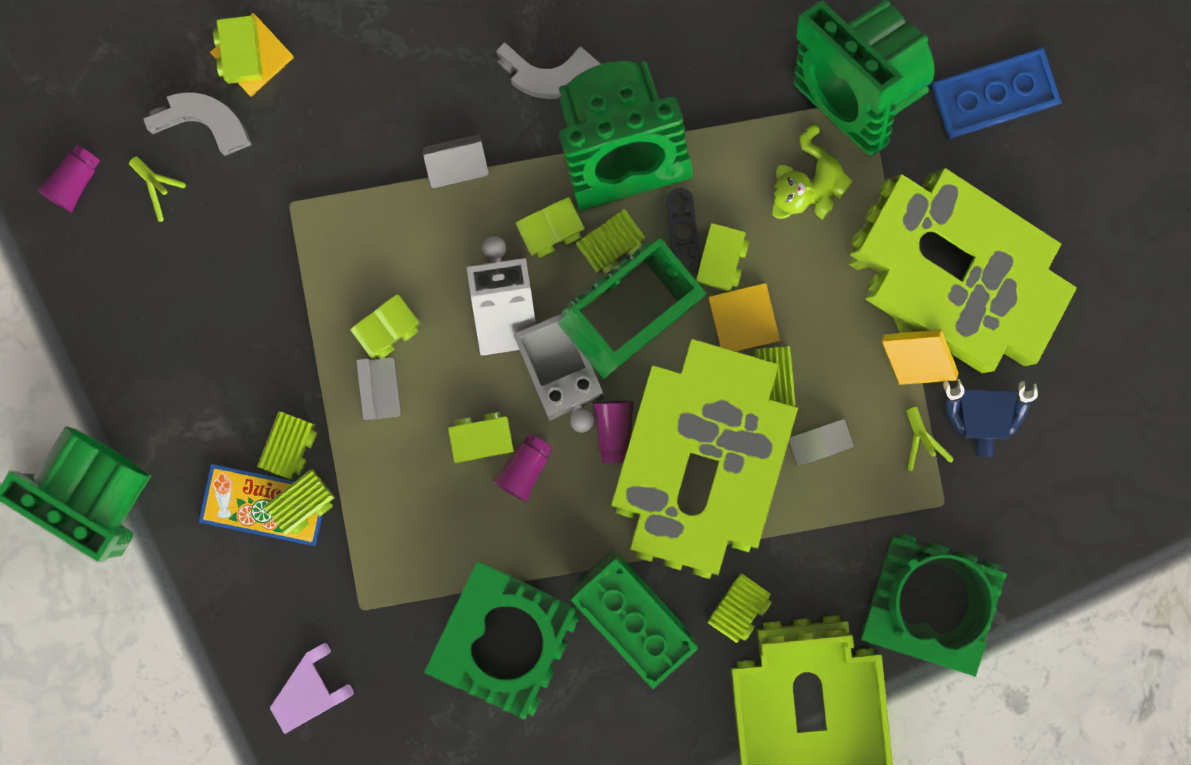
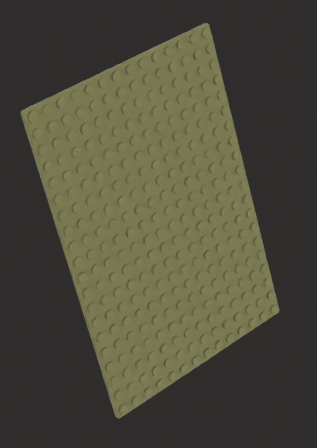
[289,108,944,610]

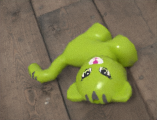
[772,123,853,220]

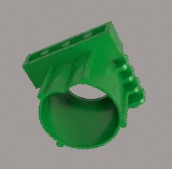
[793,0,934,156]
[559,61,693,212]
[0,426,152,562]
[858,533,1007,677]
[424,560,580,720]

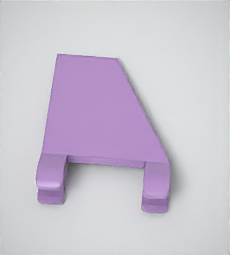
[270,643,354,734]

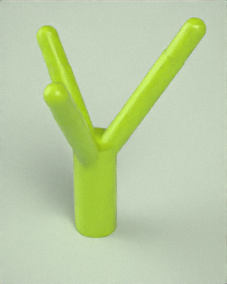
[129,156,186,222]
[906,407,953,471]

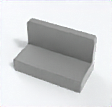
[422,134,489,188]
[356,357,401,420]

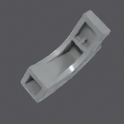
[497,42,600,99]
[143,93,252,155]

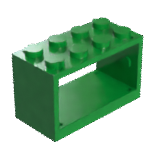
[558,238,707,379]
[570,548,698,689]

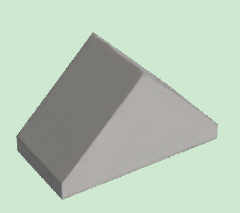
[789,419,854,466]

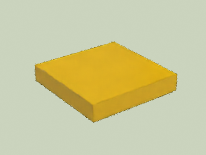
[210,13,294,97]
[708,283,780,352]
[882,329,958,385]

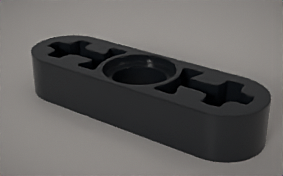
[666,188,700,274]

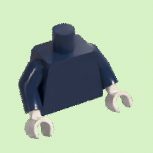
[943,379,1038,457]

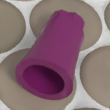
[37,145,100,213]
[592,401,634,463]
[491,433,553,503]

